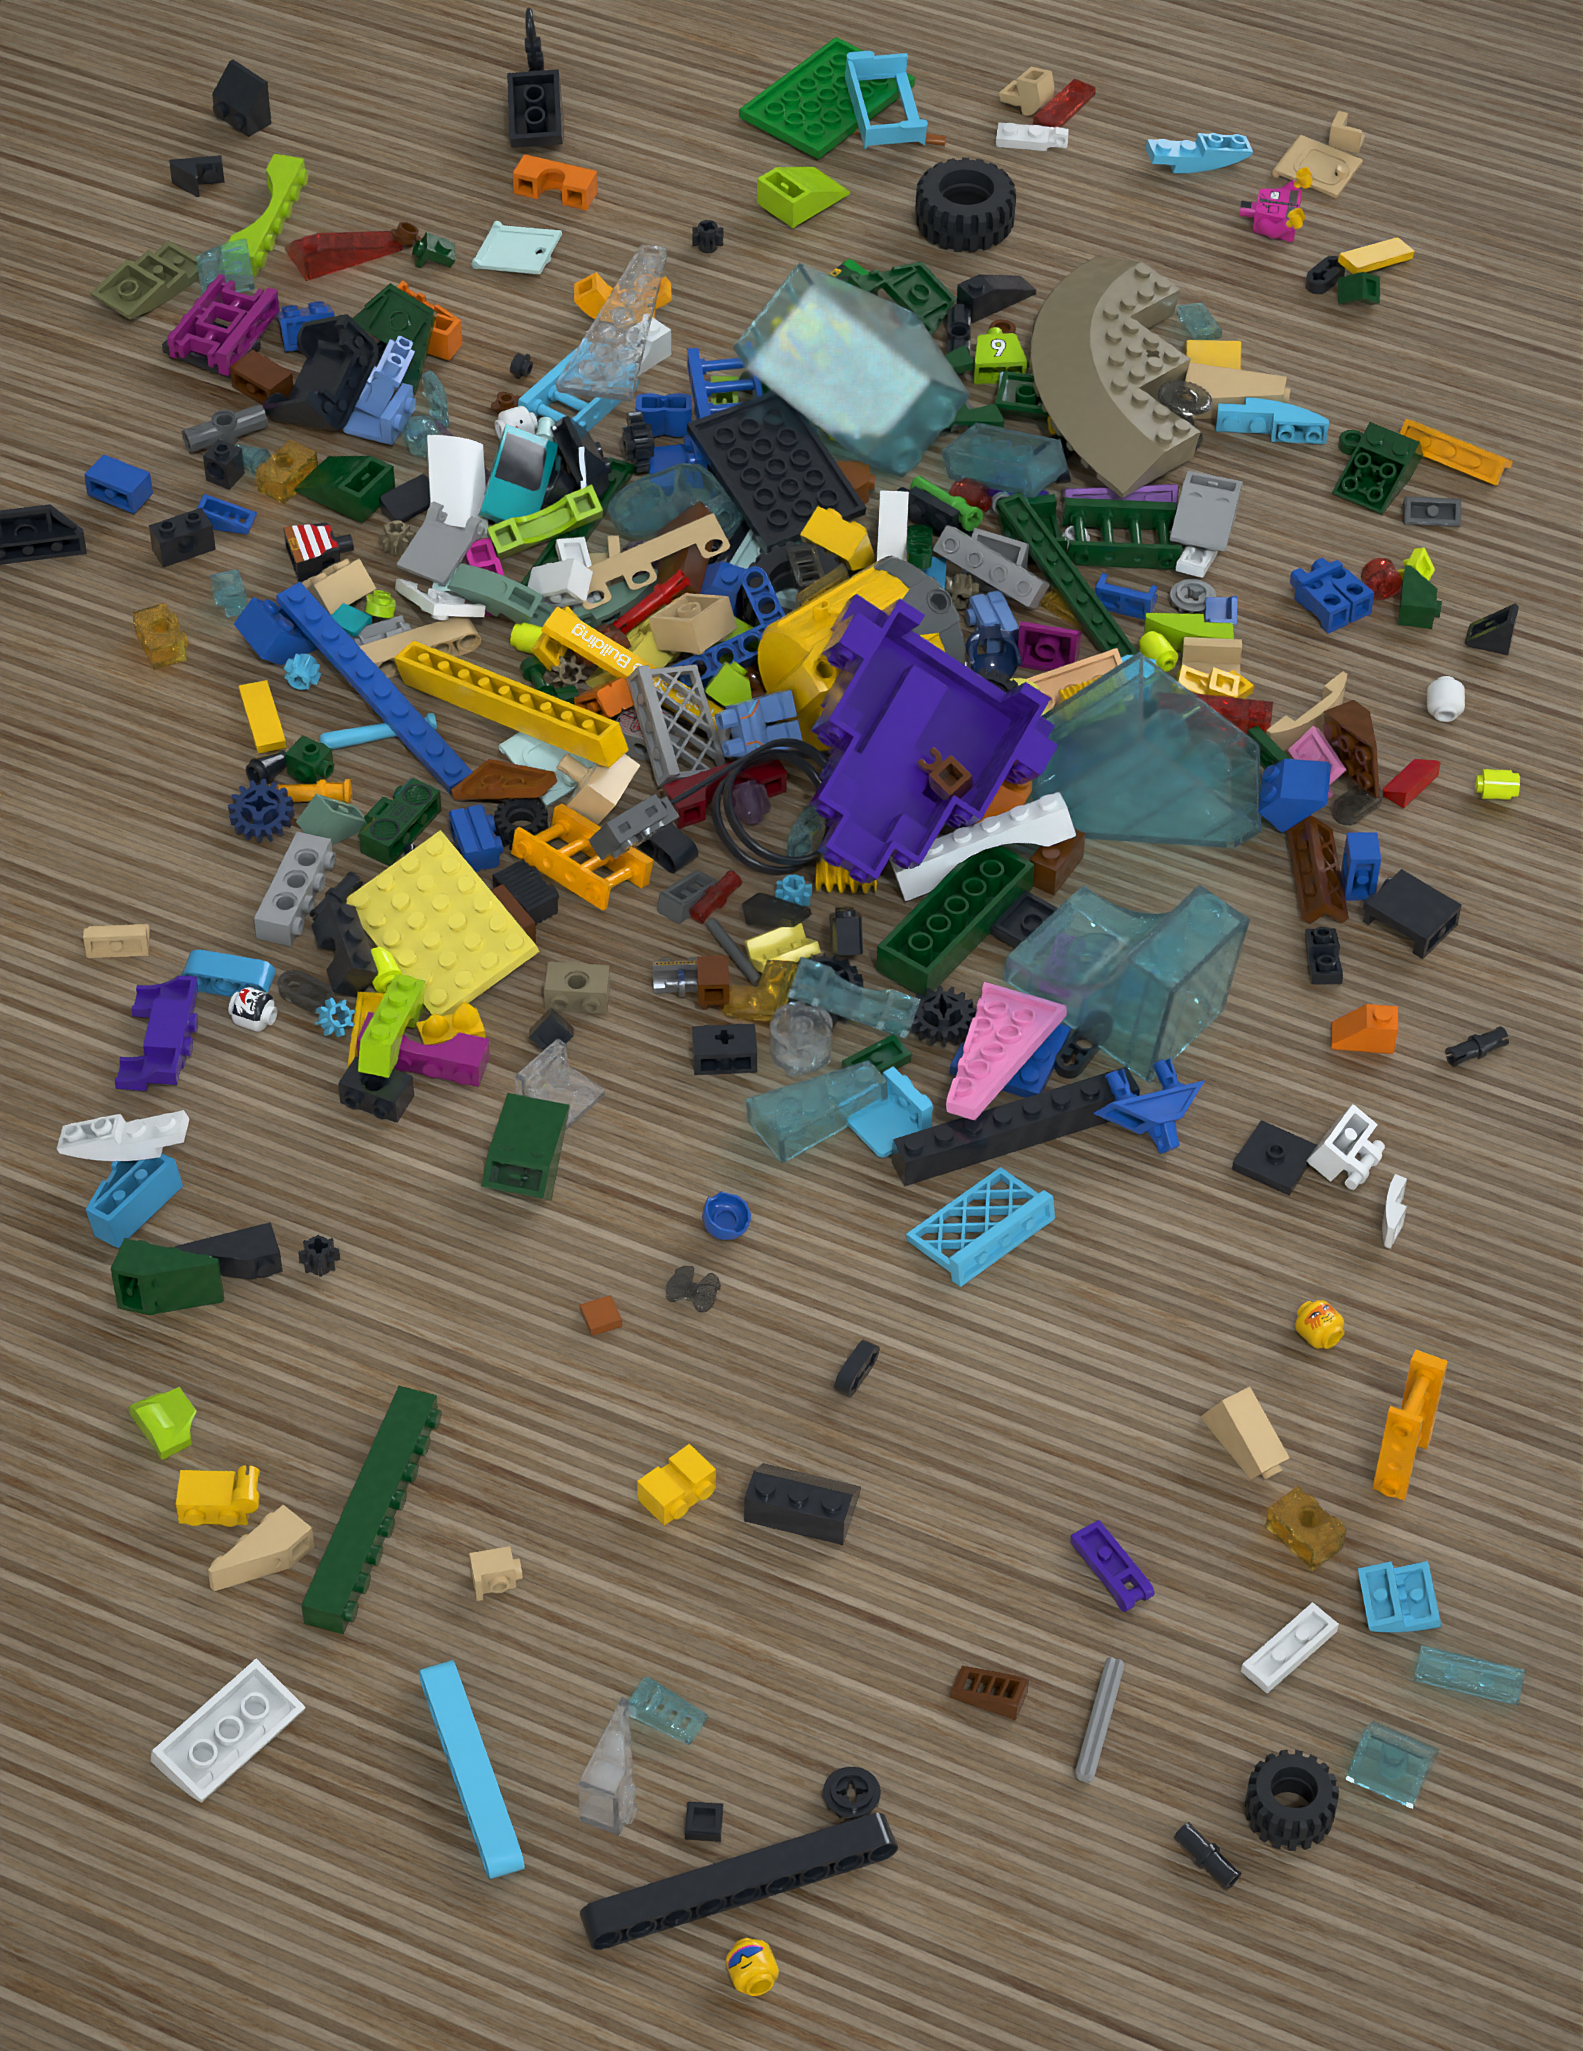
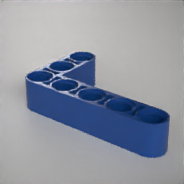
[670,566,785,688]

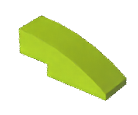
[1144,613,1234,652]

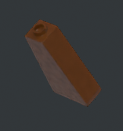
[657,501,718,600]

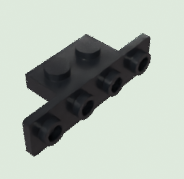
[897,486,974,537]

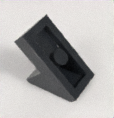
[169,155,225,197]

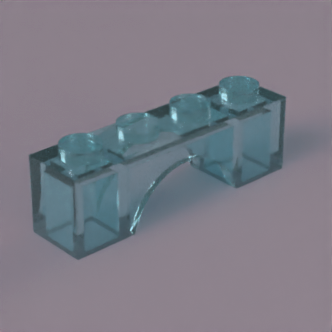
[787,957,921,1039]

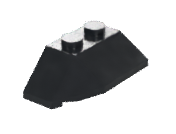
[550,416,612,500]
[0,504,87,565]

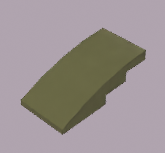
[91,240,209,319]

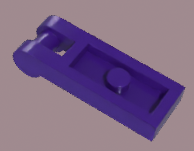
[1070,1520,1155,1612]

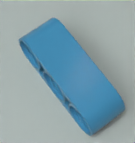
[181,950,276,997]

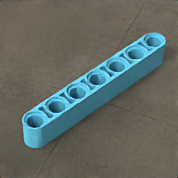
[419,1660,525,1880]

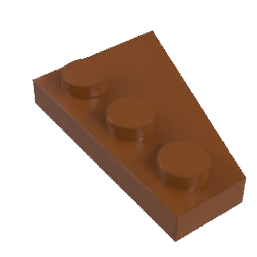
[451,759,558,800]

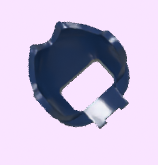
[966,623,1021,679]

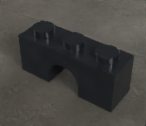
[311,900,378,997]

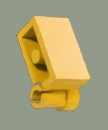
[176,1465,260,1527]

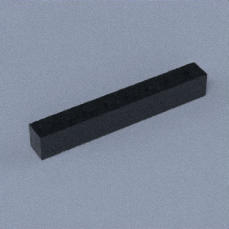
[892,1066,1140,1187]

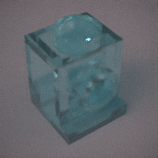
[210,569,248,617]

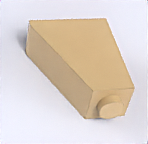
[1201,1386,1289,1480]

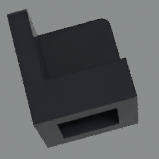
[529,1007,574,1058]

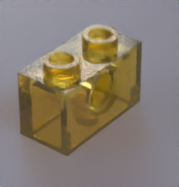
[256,439,318,504]
[132,602,189,670]
[1265,1486,1346,1571]

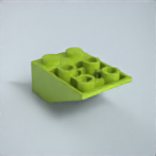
[757,167,850,228]

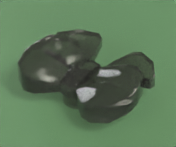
[666,1266,721,1312]

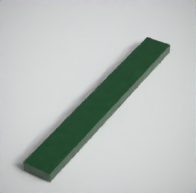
[521,457,635,587]
[995,491,1140,657]

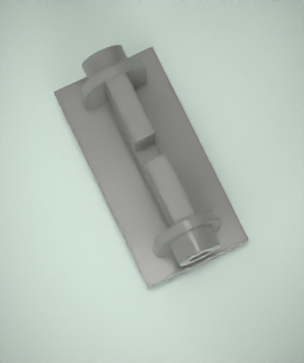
[349,615,411,646]

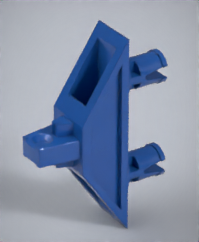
[1093,1058,1205,1154]

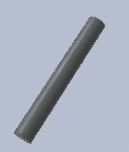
[706,918,764,987]

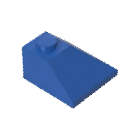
[701,561,746,618]

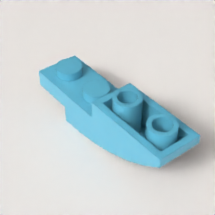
[1145,133,1253,173]
[1216,397,1329,444]

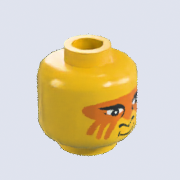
[1295,1300,1344,1349]

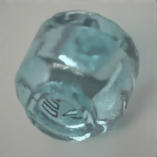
[402,415,441,457]

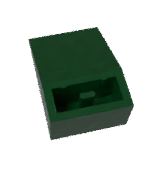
[1332,422,1423,515]
[294,455,395,523]
[481,1093,570,1200]
[111,1238,225,1315]

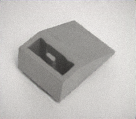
[1170,471,1243,551]

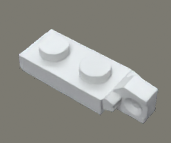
[996,123,1069,151]

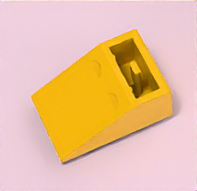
[800,506,877,571]

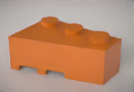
[397,280,462,361]

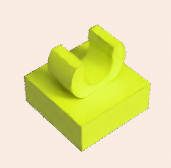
[1398,547,1435,581]

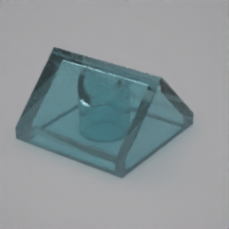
[1346,1721,1440,1809]

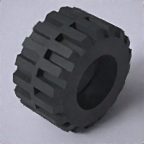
[1244,1750,1339,1851]

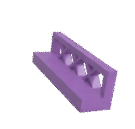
[1062,484,1178,507]

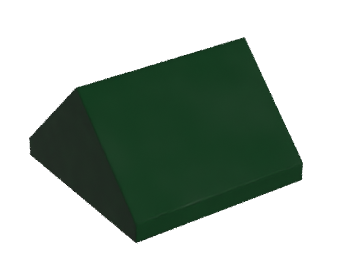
[995,371,1050,420]

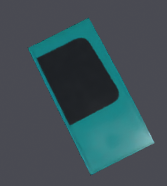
[478,424,558,523]

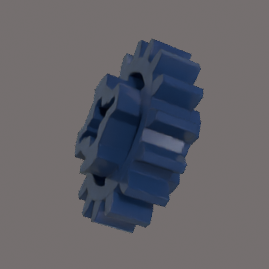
[228,779,295,843]

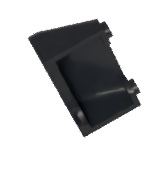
[263,314,379,431]

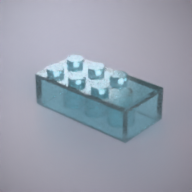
[941,422,1068,498]

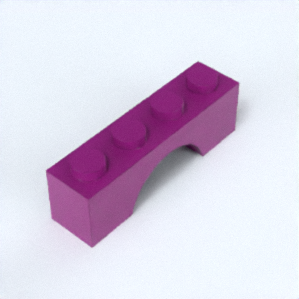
[357,1012,490,1087]

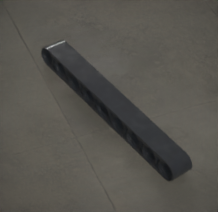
[579,1813,898,1950]

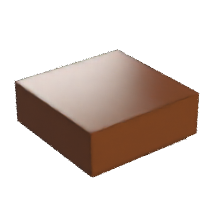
[580,1295,622,1336]

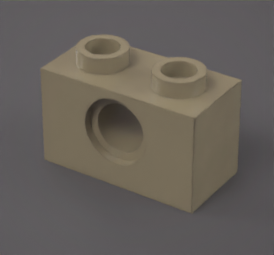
[544,962,611,1014]

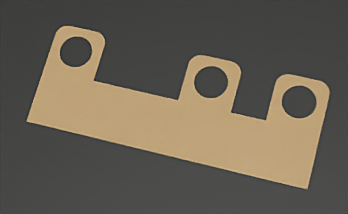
[582,513,730,610]

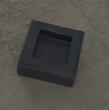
[685,1802,723,1842]

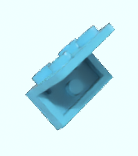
[845,1067,933,1158]

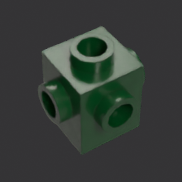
[285,735,334,784]

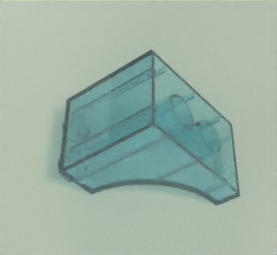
[1003,884,1250,1083]

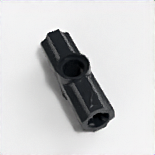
[946,304,971,375]

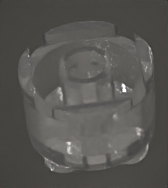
[770,1001,833,1077]

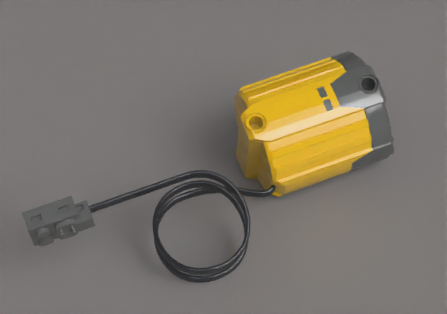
[588,555,967,875]

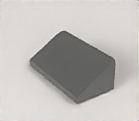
[1403,496,1461,527]

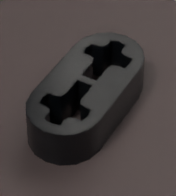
[1305,256,1346,294]
[834,1339,880,1397]

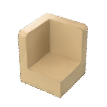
[1328,111,1365,154]

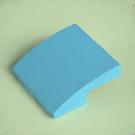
[1358,1561,1442,1632]

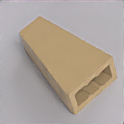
[1180,363,1291,420]

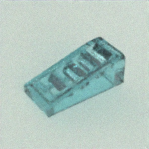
[628,1676,708,1745]

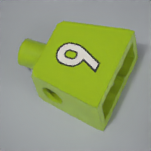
[974,327,1027,384]

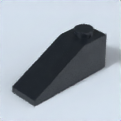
[957,274,1037,324]
[175,1222,283,1280]

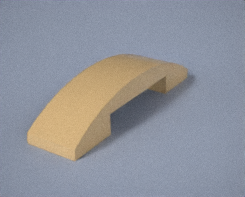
[1266,671,1347,751]

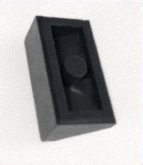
[379,474,430,522]

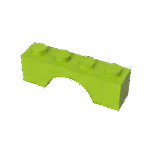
[487,485,603,560]
[358,974,425,1078]

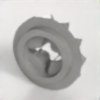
[1170,579,1216,614]

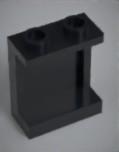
[1363,869,1462,959]

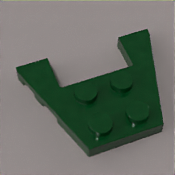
[847,262,957,351]
[351,283,437,396]
[897,345,1005,429]

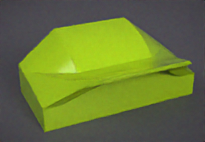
[128,1387,197,1460]

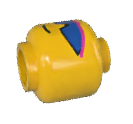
[725,1938,779,1996]

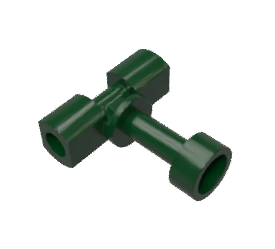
[520,656,578,705]

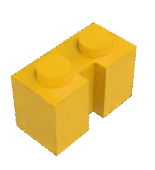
[637,1444,716,1526]

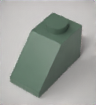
[296,794,367,845]

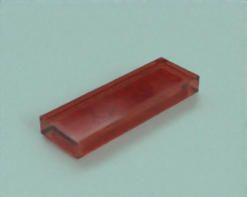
[1033,78,1096,128]

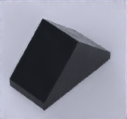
[1465,603,1519,655]

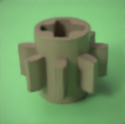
[379,520,414,556]
[945,574,979,609]
[551,655,587,689]

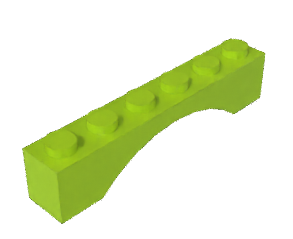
[223,153,308,278]

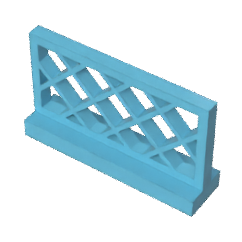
[906,1167,1055,1287]

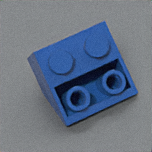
[234,597,318,665]

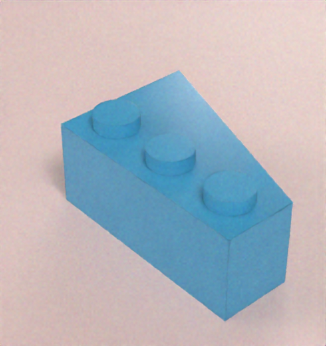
[85,1153,183,1248]

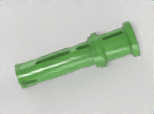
[910,475,983,531]

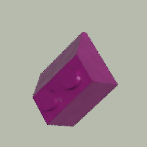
[1018,621,1082,672]

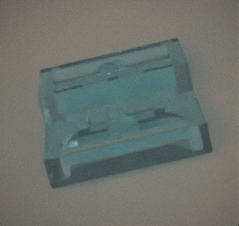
[196,239,255,294]

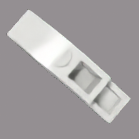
[57,1110,189,1161]

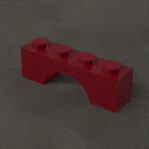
[663,760,787,829]

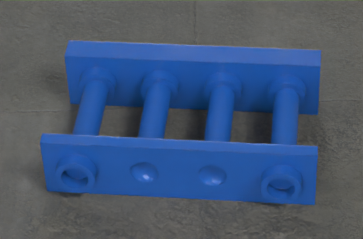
[687,342,763,420]

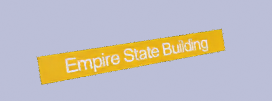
[541,606,725,736]

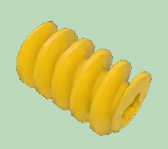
[816,855,877,894]

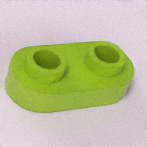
[365,590,396,618]

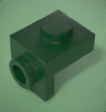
[412,232,456,268]

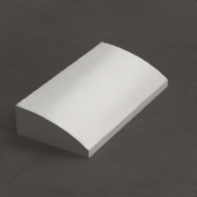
[427,435,488,538]
[150,1659,306,1803]

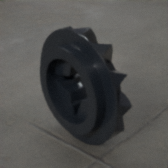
[823,1767,881,1820]

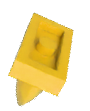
[416,1002,486,1045]

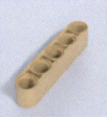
[349,616,481,686]

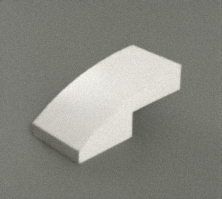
[1382,1174,1407,1249]

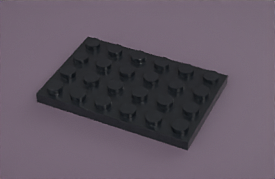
[686,387,867,553]

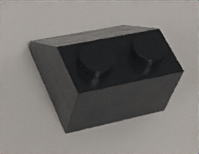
[212,59,272,137]

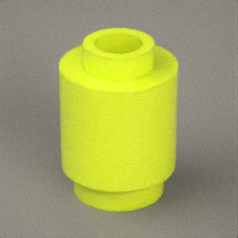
[510,622,543,655]
[1138,631,1178,673]
[1475,769,1520,800]
[371,947,403,993]

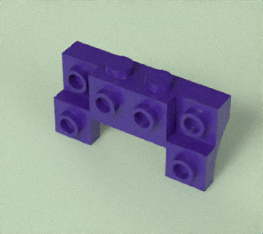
[115,975,198,1091]

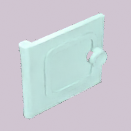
[471,221,562,274]
[498,732,594,808]

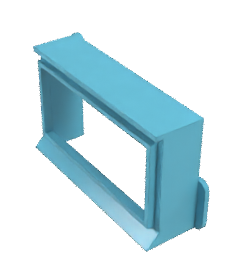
[845,51,928,149]

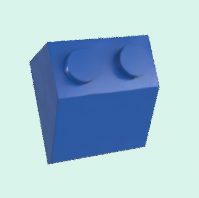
[1258,759,1331,833]

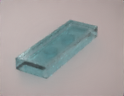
[1414,1645,1525,1705]

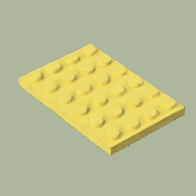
[346,830,540,1016]

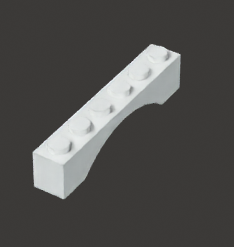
[889,792,1076,901]

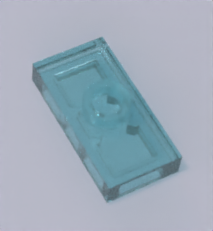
[1177,302,1222,340]

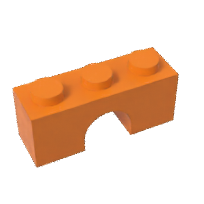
[513,154,598,211]

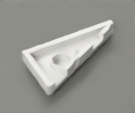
[395,579,486,620]

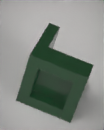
[1338,272,1380,305]

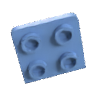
[343,383,416,445]

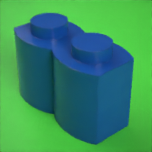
[636,393,692,437]

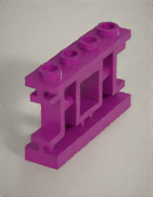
[167,274,280,376]

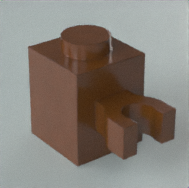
[917,747,973,800]
[697,955,729,1010]

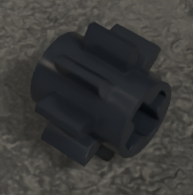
[692,220,724,253]
[298,1235,340,1277]

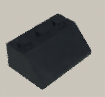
[744,1463,861,1545]

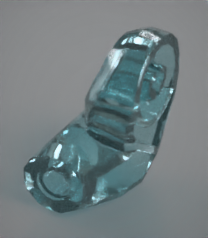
[608,463,742,538]

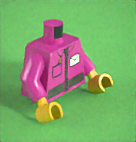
[1239,167,1313,242]

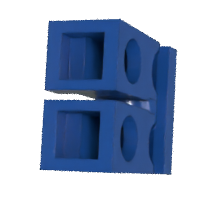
[1290,557,1374,634]

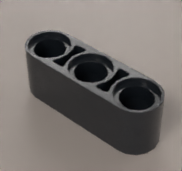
[637,824,698,874]

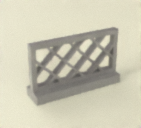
[627,665,726,787]

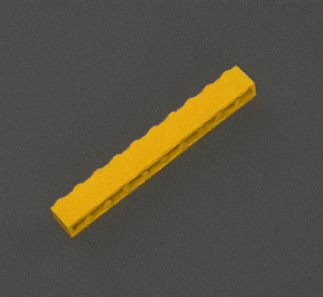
[394,640,629,768]

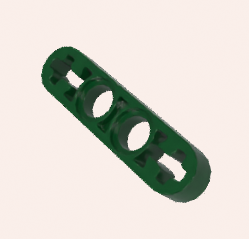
[906,524,933,569]

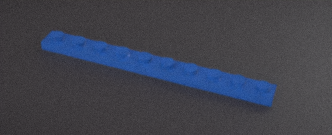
[276,582,473,794]

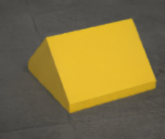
[1183,340,1241,380]

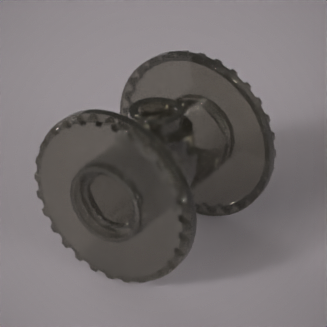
[1158,380,1212,451]

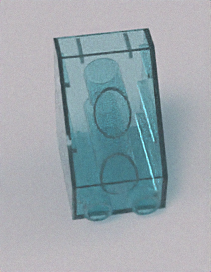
[733,262,971,478]
[1028,652,1261,848]

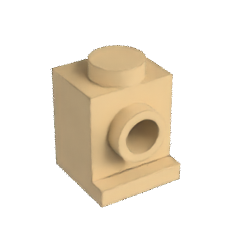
[469,1546,523,1601]

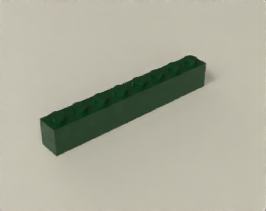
[301,1386,442,1634]

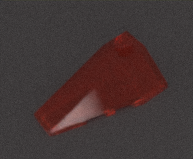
[285,231,404,281]

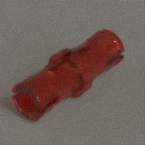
[689,870,742,924]

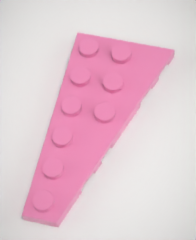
[946,982,1067,1120]

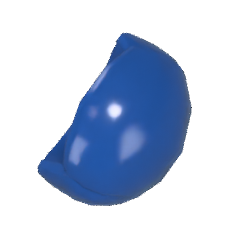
[702,1191,751,1240]

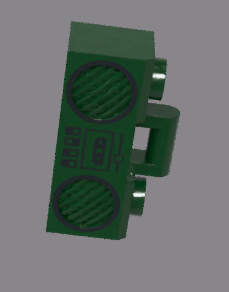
[358,778,442,867]

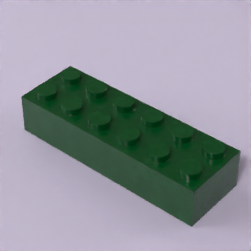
[876,845,1035,996]

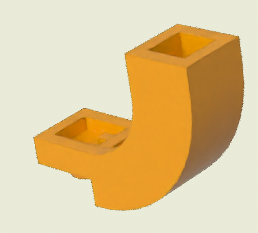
[574,272,672,326]

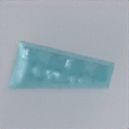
[745,1061,888,1164]

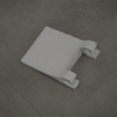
[396,501,485,586]

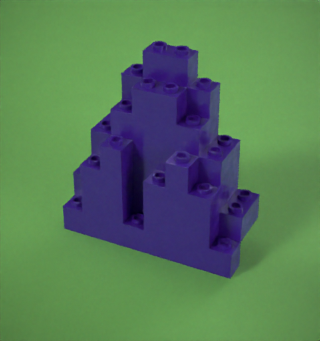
[810,594,1058,884]

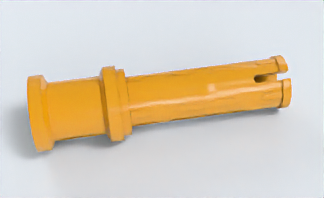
[267,779,352,804]

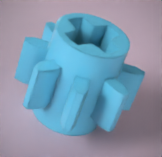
[284,654,321,690]
[775,875,812,912]
[315,998,355,1037]

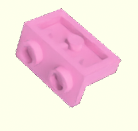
[1288,726,1346,798]

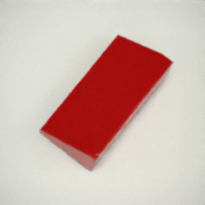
[1380,759,1441,808]

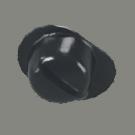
[540,456,576,510]

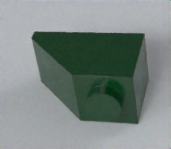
[1398,565,1442,629]

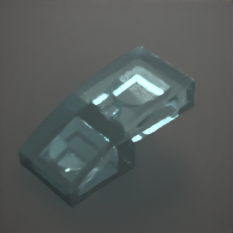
[422,370,449,429]
[788,804,822,866]

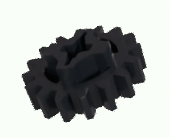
[622,411,655,473]
[908,986,976,1047]

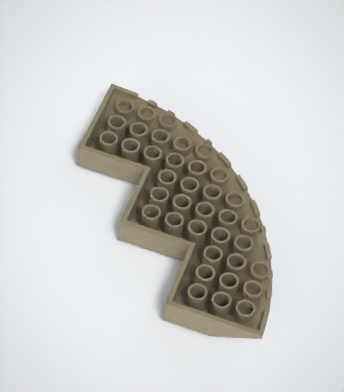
[1030,256,1201,498]

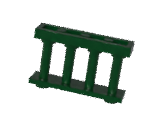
[1061,497,1182,570]

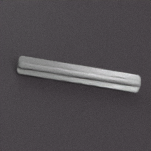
[1075,1657,1124,1783]

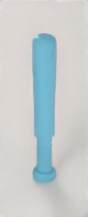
[319,713,437,750]

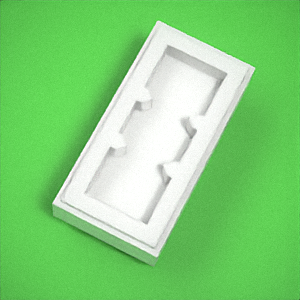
[1176,545,1218,578]

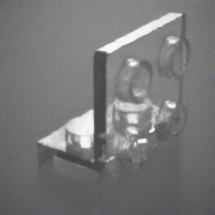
[515,1039,605,1130]

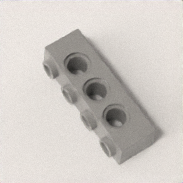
[933,525,1050,609]
[254,832,336,946]

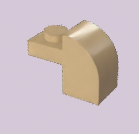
[999,67,1054,116]

